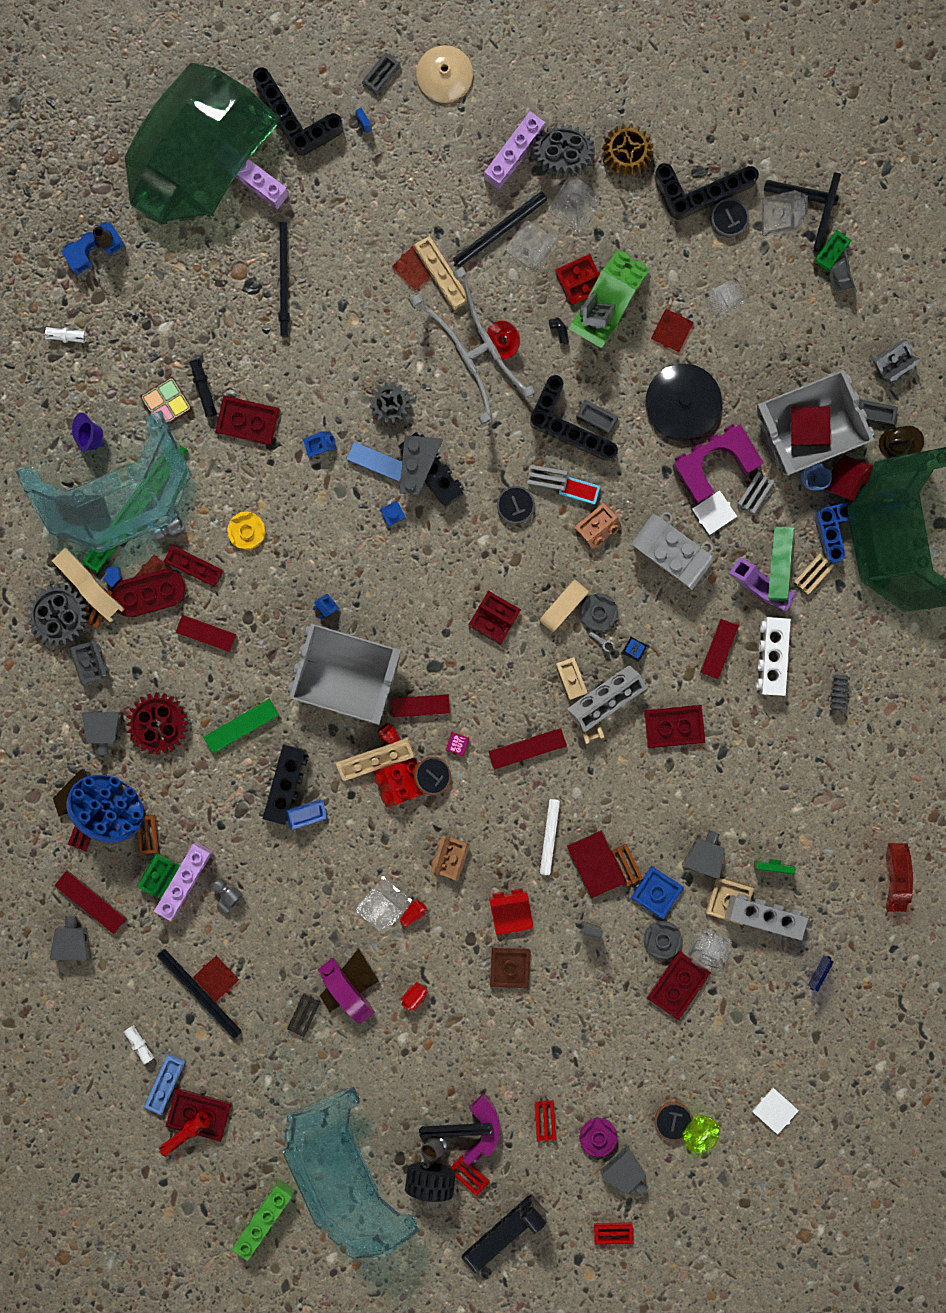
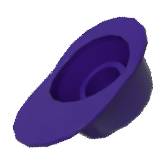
[72,412,105,452]

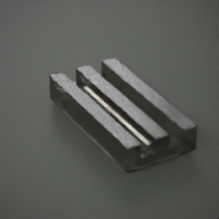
[287,993,321,1037]

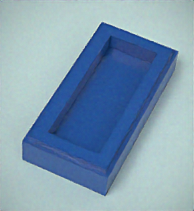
[286,799,327,830]

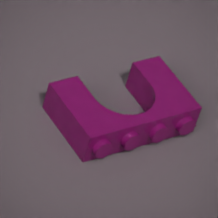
[672,424,764,505]

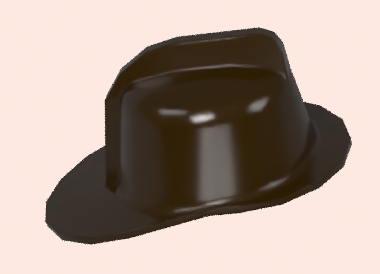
[879,426,924,458]

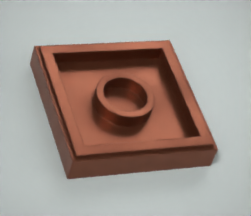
[490,947,530,988]

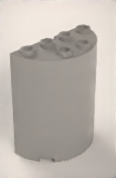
[757,370,875,476]
[288,623,401,725]

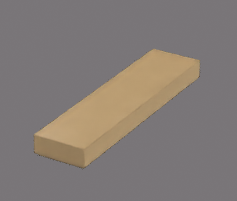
[413,236,468,311]
[336,738,415,781]

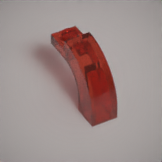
[885,843,913,912]

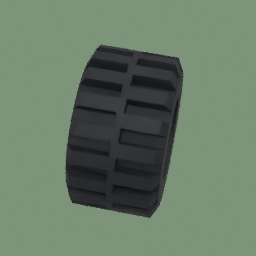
[405,1162,456,1202]

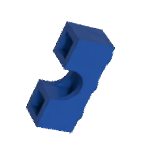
[61,222,125,275]

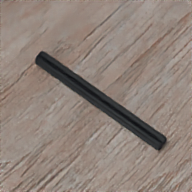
[453,191,547,267]
[157,949,241,1039]

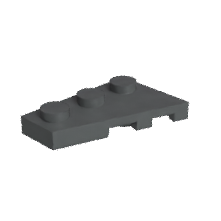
[399,435,443,495]

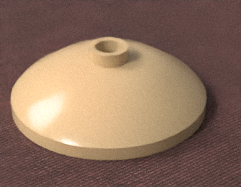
[416,45,473,103]

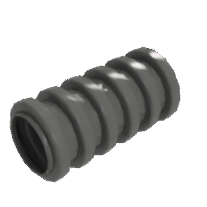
[830,675,850,710]

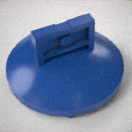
[67,775,144,843]

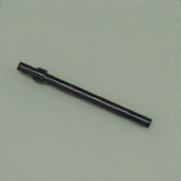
[278,222,290,337]

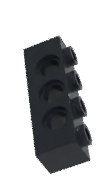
[398,432,464,509]
[262,744,309,825]

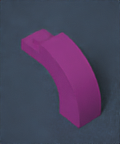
[318,958,375,1025]
[463,1092,500,1165]

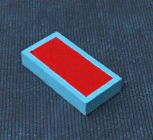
[558,476,600,505]

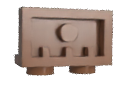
[575,503,621,549]

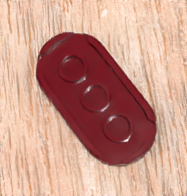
[111,569,187,617]

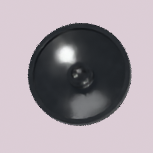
[645,364,722,441]

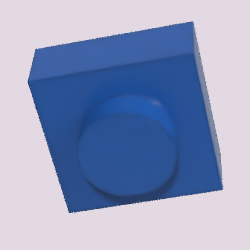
[380,501,406,526]

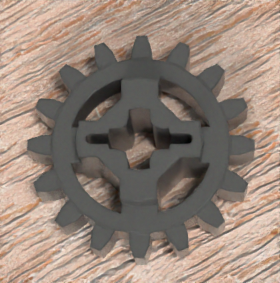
[369,382,411,424]

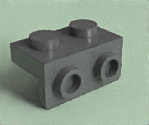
[580,293,616,328]
[872,339,921,382]
[69,640,108,685]

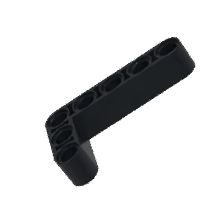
[253,67,343,156]
[654,163,759,220]
[530,375,618,461]
[461,1194,547,1273]

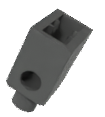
[82,712,123,755]
[682,830,724,879]
[50,915,91,960]
[600,1145,648,1196]

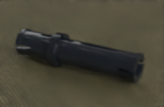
[189,359,217,418]

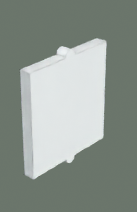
[692,491,737,535]
[752,1088,799,1134]

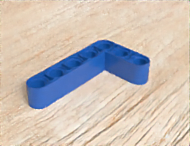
[815,489,910,563]

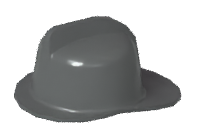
[830,246,857,292]

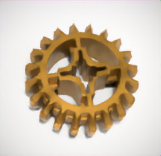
[602,123,653,177]

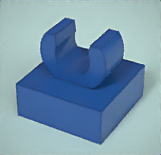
[313,594,340,619]

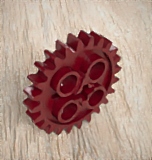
[126,692,189,755]

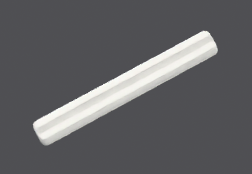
[540,799,560,875]

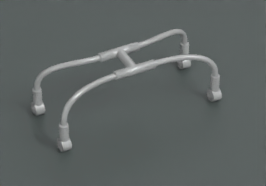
[410,267,535,425]

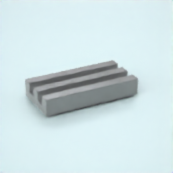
[527,465,569,491]
[737,472,774,514]

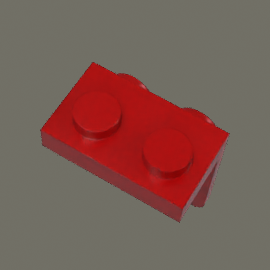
[373,758,424,808]
[489,888,533,935]

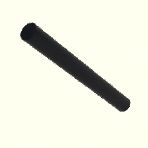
[813,172,841,251]

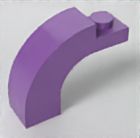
[729,557,797,612]

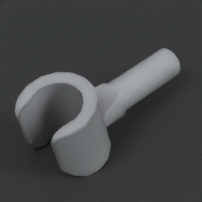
[589,631,614,652]

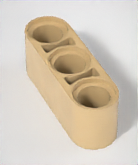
[538,579,589,633]

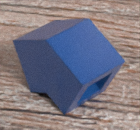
[103,567,122,588]

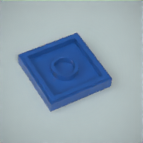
[630,865,684,919]

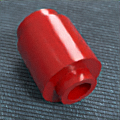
[401,982,429,1011]

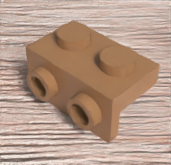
[431,836,470,881]

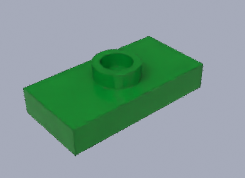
[813,230,852,273]
[754,859,796,875]

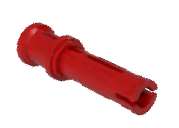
[159,1112,210,1157]

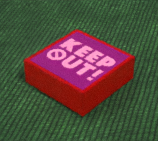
[446,732,470,756]

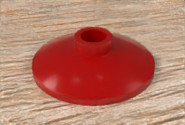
[487,320,520,359]

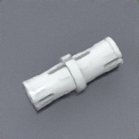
[45,327,86,343]
[123,1025,154,1065]

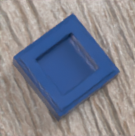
[355,108,372,133]

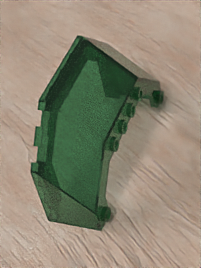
[846,447,946,612]

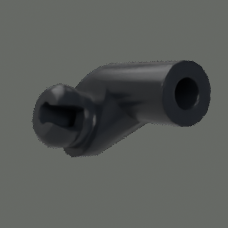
[549,317,569,344]

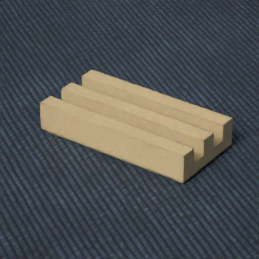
[794,554,834,595]

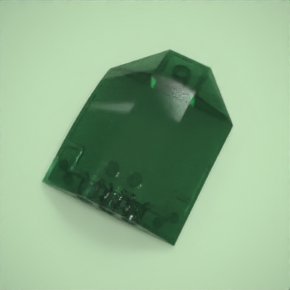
[125,62,281,225]

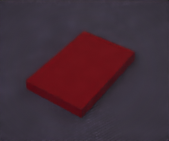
[215,395,280,446]
[644,705,705,748]
[567,830,627,898]
[646,951,711,1021]
[165,1088,232,1142]

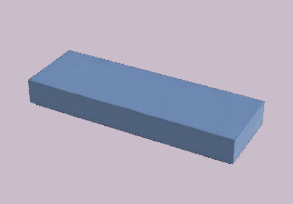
[347,442,402,482]
[144,1053,186,1115]

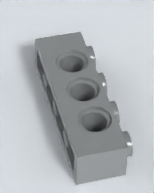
[567,665,647,732]
[725,893,808,940]

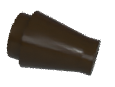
[93,227,113,248]

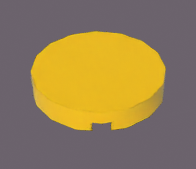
[227,511,266,550]

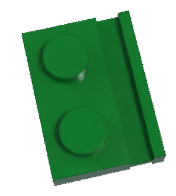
[137,853,180,900]

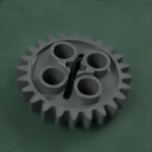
[533,124,595,178]
[26,584,90,646]

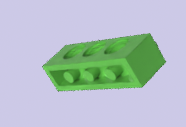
[232,1179,294,1261]

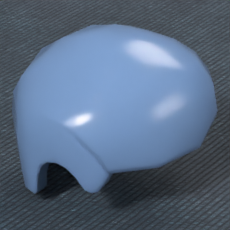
[800,463,832,491]

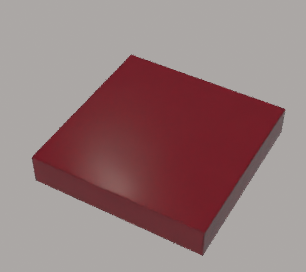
[791,406,831,446]

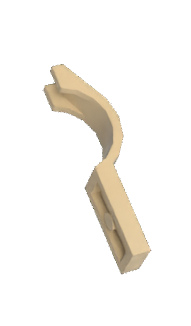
[52,547,125,622]
[556,657,604,744]

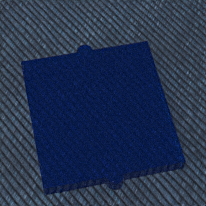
[808,955,834,992]

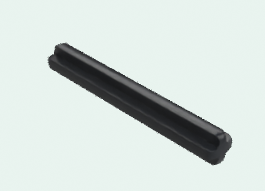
[764,180,839,206]
[419,1123,493,1138]

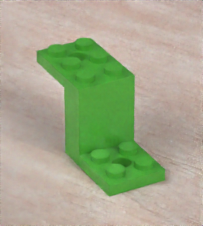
[568,250,650,348]

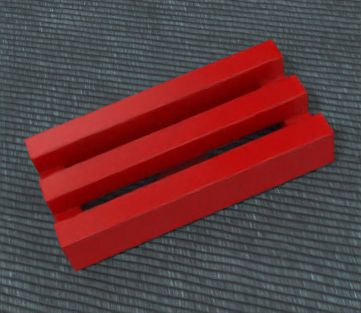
[534,1100,556,1142]
[450,1154,490,1197]
[594,1222,633,1244]

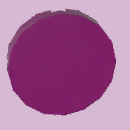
[579,1117,618,1157]

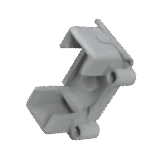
[630,512,715,590]

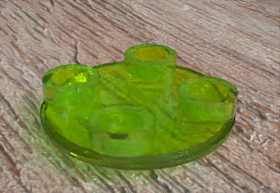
[682,1115,720,1153]

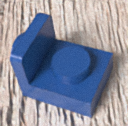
[303,431,336,457]

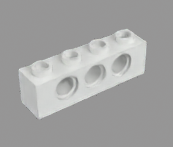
[757,617,791,696]

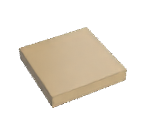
[706,877,754,925]

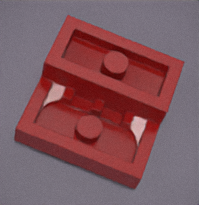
[555,253,600,305]

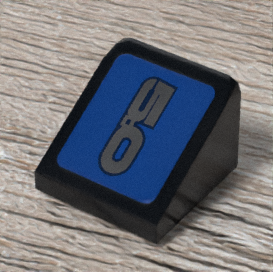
[621,636,647,662]

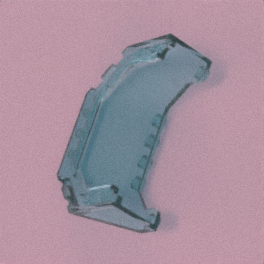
[16,410,192,553]
[283,1087,419,1259]

